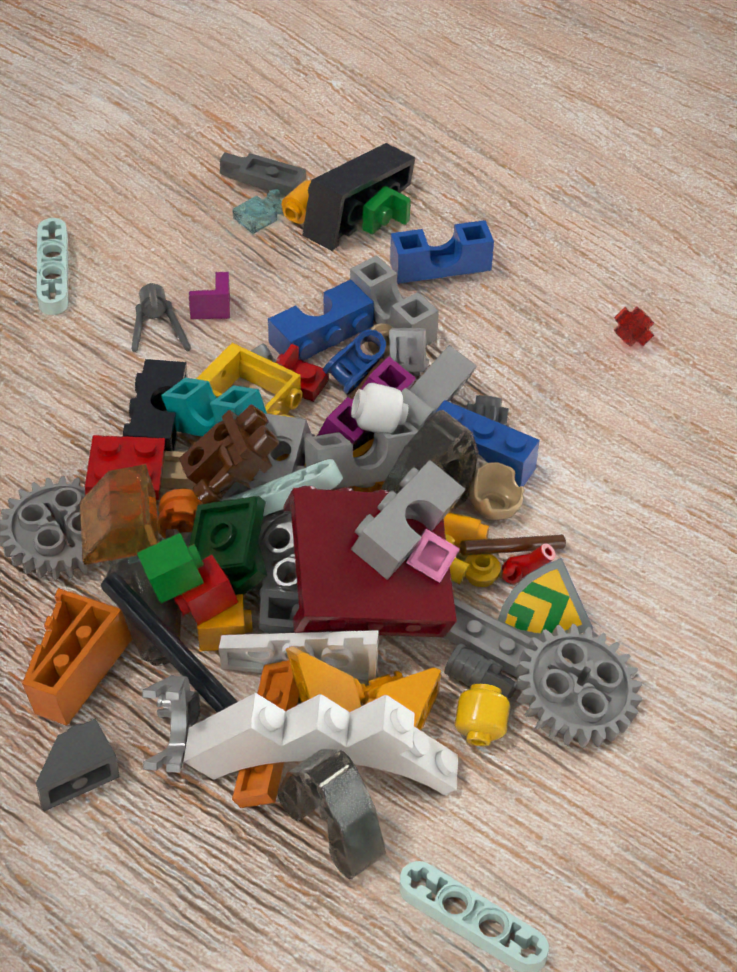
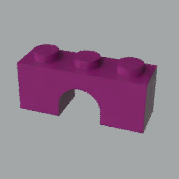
[317,356,416,451]

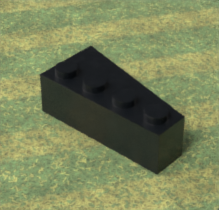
[302,143,416,251]

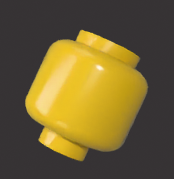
[455,684,510,747]

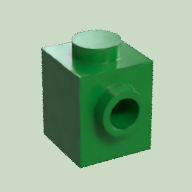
[137,533,204,603]

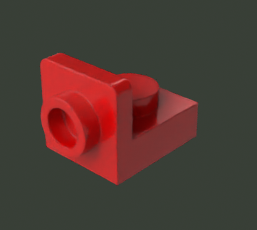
[275,344,329,402]

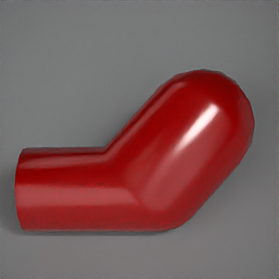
[502,543,556,584]

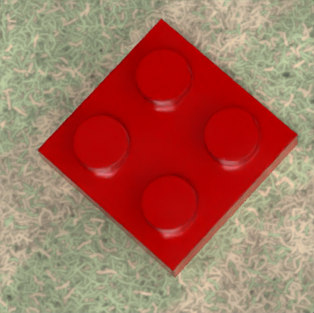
[85,435,165,500]

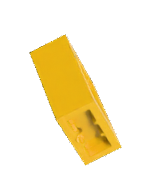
[196,342,302,415]

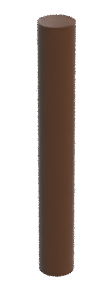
[460,534,566,556]

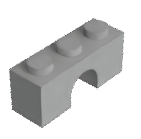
[350,255,439,346]
[305,422,422,490]
[351,460,465,580]

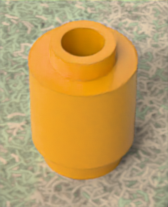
[281,180,311,224]
[443,512,489,553]

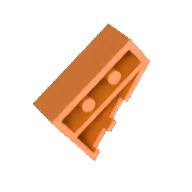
[22,588,132,726]

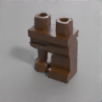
[179,404,280,504]

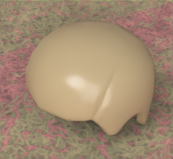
[469,462,524,520]

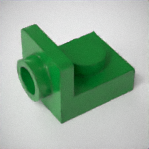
[362,186,411,235]

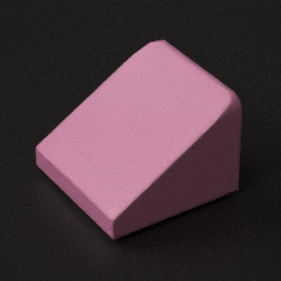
[406,529,460,583]

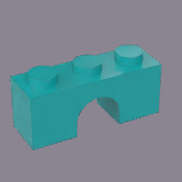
[161,377,267,437]

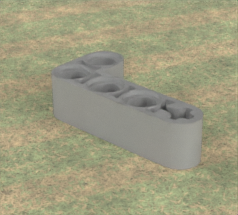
[402,345,477,433]

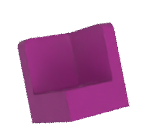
[189,272,230,320]

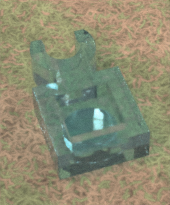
[233,189,283,234]

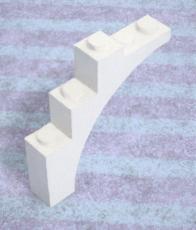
[184,693,458,795]

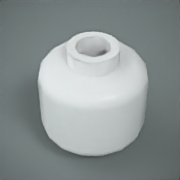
[351,383,408,434]

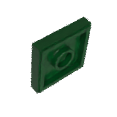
[189,496,266,574]

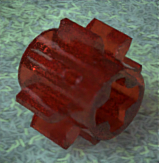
[613,306,655,347]

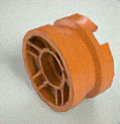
[156,489,203,538]

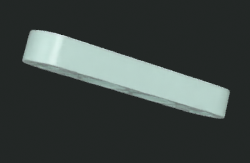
[37,218,68,315]
[223,459,343,516]
[400,861,549,972]

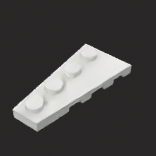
[219,630,378,685]

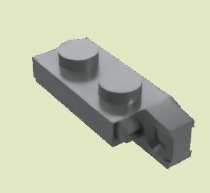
[219,152,306,195]

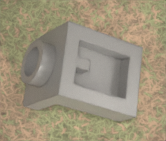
[389,328,429,376]

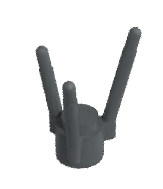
[131,283,191,352]

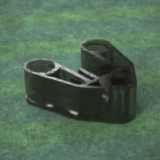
[380,410,479,509]
[277,749,386,879]

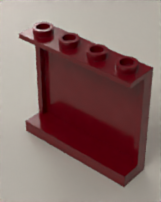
[283,486,457,638]

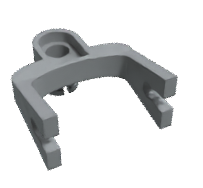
[142,675,200,773]

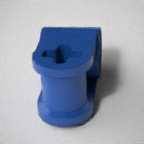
[323,329,386,395]

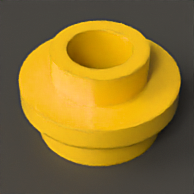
[464,554,501,587]

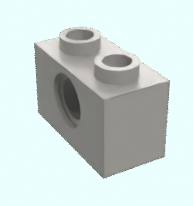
[248,413,315,489]

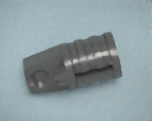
[444,643,516,699]

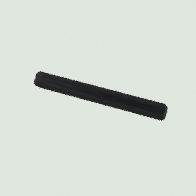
[101,572,238,713]

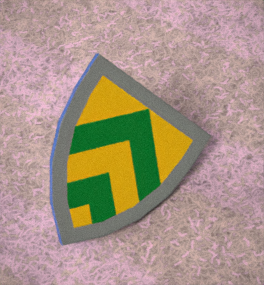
[498,558,593,639]

